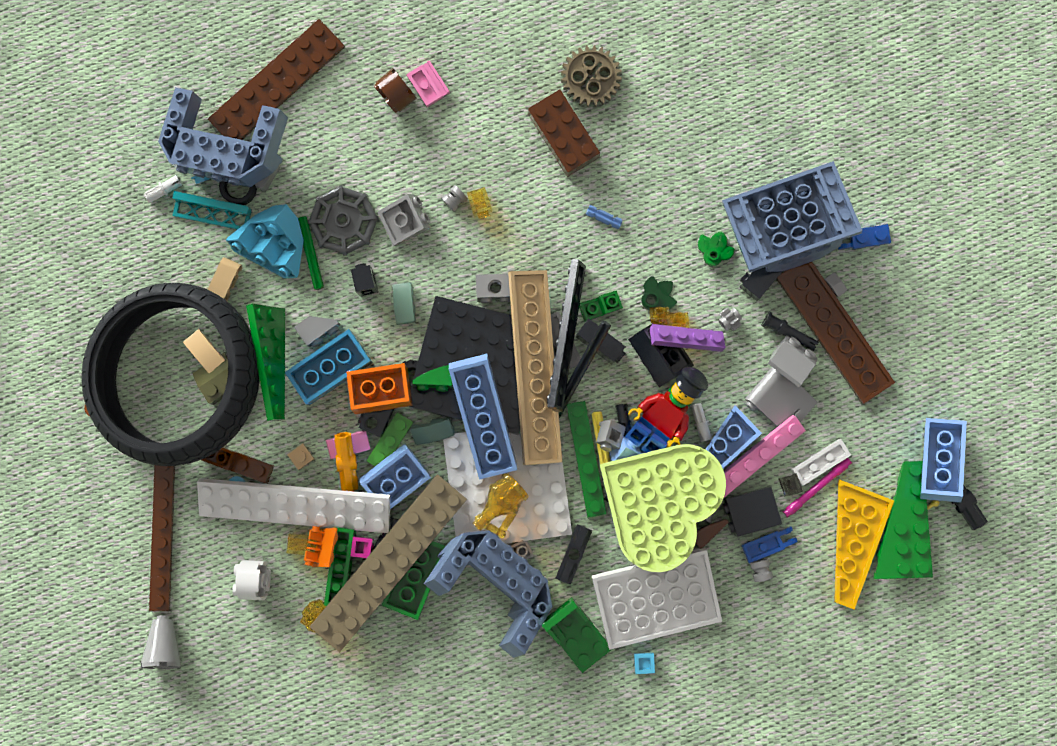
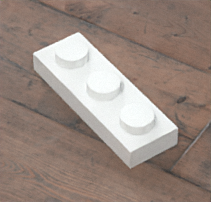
[791,439,851,486]

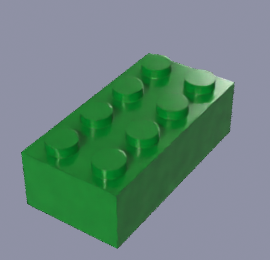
[381,540,446,620]

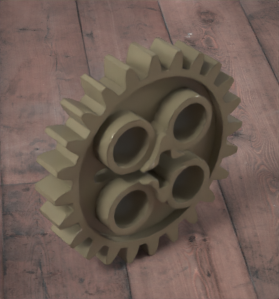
[561,45,622,107]

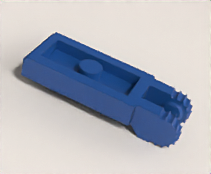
[838,224,891,250]
[741,526,798,563]

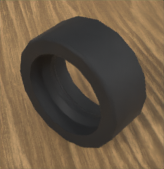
[219,181,257,205]

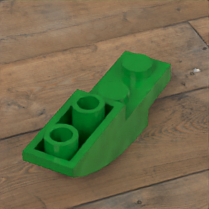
[413,365,452,392]

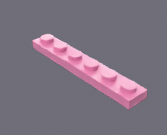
[724,415,806,497]

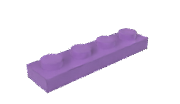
[650,324,726,352]

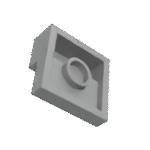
[377,194,430,246]

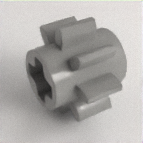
[718,308,742,331]

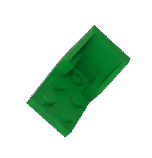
[542,597,612,673]

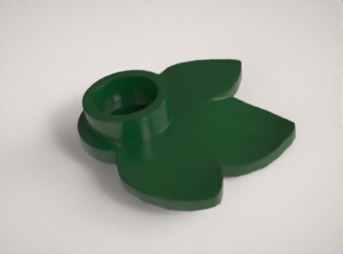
[641,276,677,311]

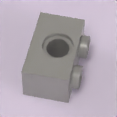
[476,274,510,303]

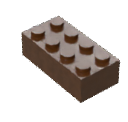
[528,89,600,177]

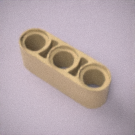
[207,257,242,301]

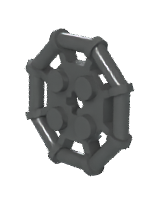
[307,185,379,256]

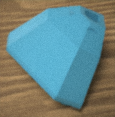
[226,204,304,278]

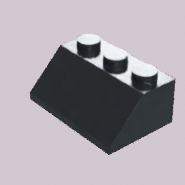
[628,318,694,388]

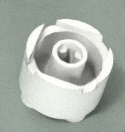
[233,560,271,600]

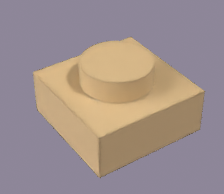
[287,443,315,470]

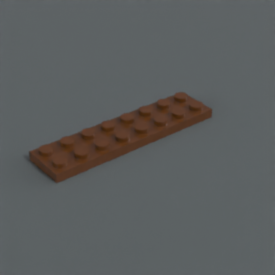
[208,19,345,140]
[776,262,895,404]

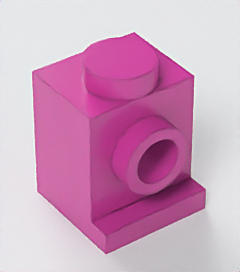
[351,536,374,558]

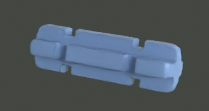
[586,205,623,229]

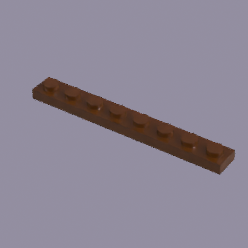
[149,465,175,611]

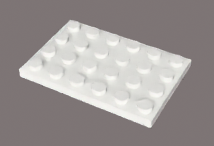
[592,548,722,650]

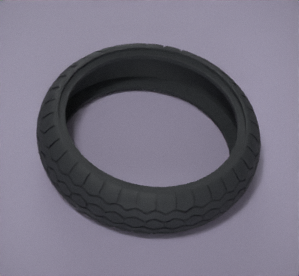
[81,283,260,466]

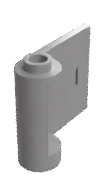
[745,367,817,427]

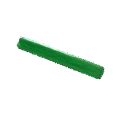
[298,216,324,290]

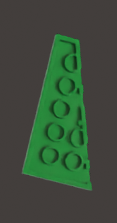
[246,304,285,421]
[873,461,933,579]

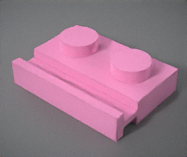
[406,60,450,108]

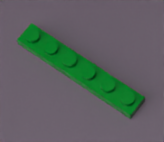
[567,401,606,518]

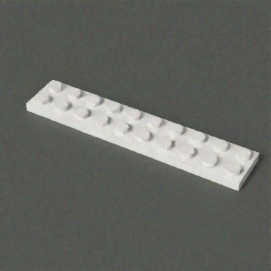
[197,478,390,533]

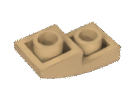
[183,329,225,373]

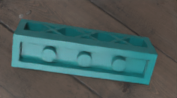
[172,191,252,230]

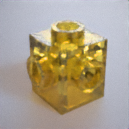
[300,599,326,632]

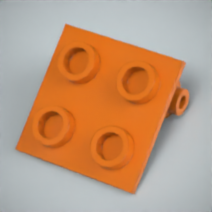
[304,526,338,567]

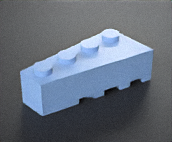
[706,405,762,469]

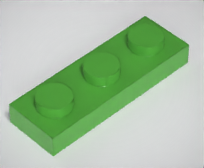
[366,412,414,466]

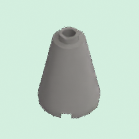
[141,615,181,669]

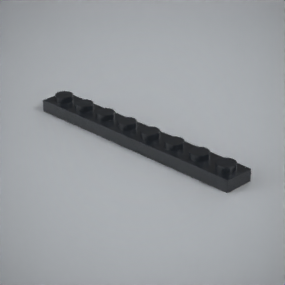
[547,259,586,412]

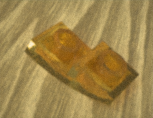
[650,307,689,328]

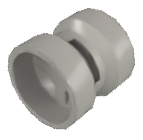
[441,185,468,212]
[750,559,773,582]

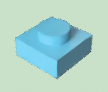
[634,653,655,674]

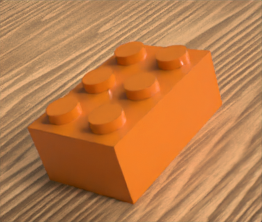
[346,363,413,414]

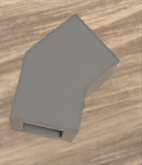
[825,272,847,297]

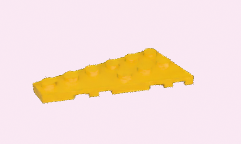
[834,480,894,609]

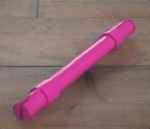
[782,458,852,518]

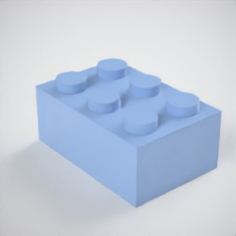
[359,443,431,509]

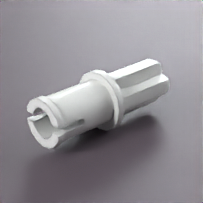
[144,175,183,203]
[691,403,712,442]

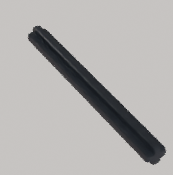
[558,320,611,418]

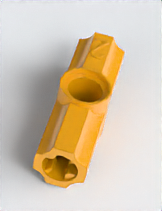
[334,432,358,492]

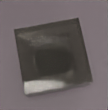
[778,473,803,497]

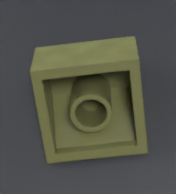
[192,352,228,405]

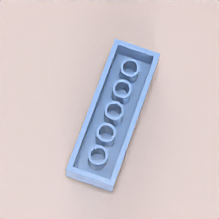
[449,354,517,480]

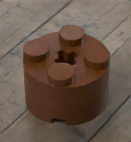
[374,68,417,113]

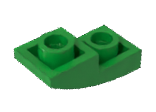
[579,290,623,322]

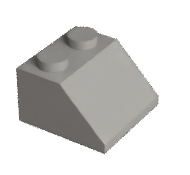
[768,336,818,387]

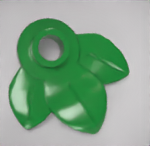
[698,232,735,266]

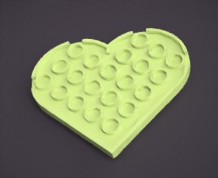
[600,444,726,572]

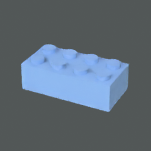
[920,418,967,502]

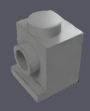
[596,420,626,452]

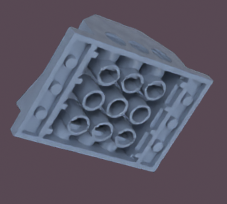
[722,161,863,272]

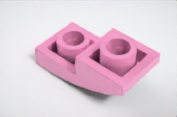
[326,430,370,459]

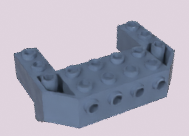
[158,87,288,187]
[424,530,553,658]

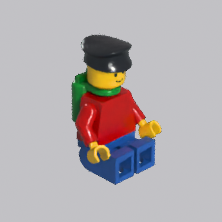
[625,367,708,453]

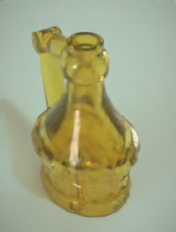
[472,473,529,538]

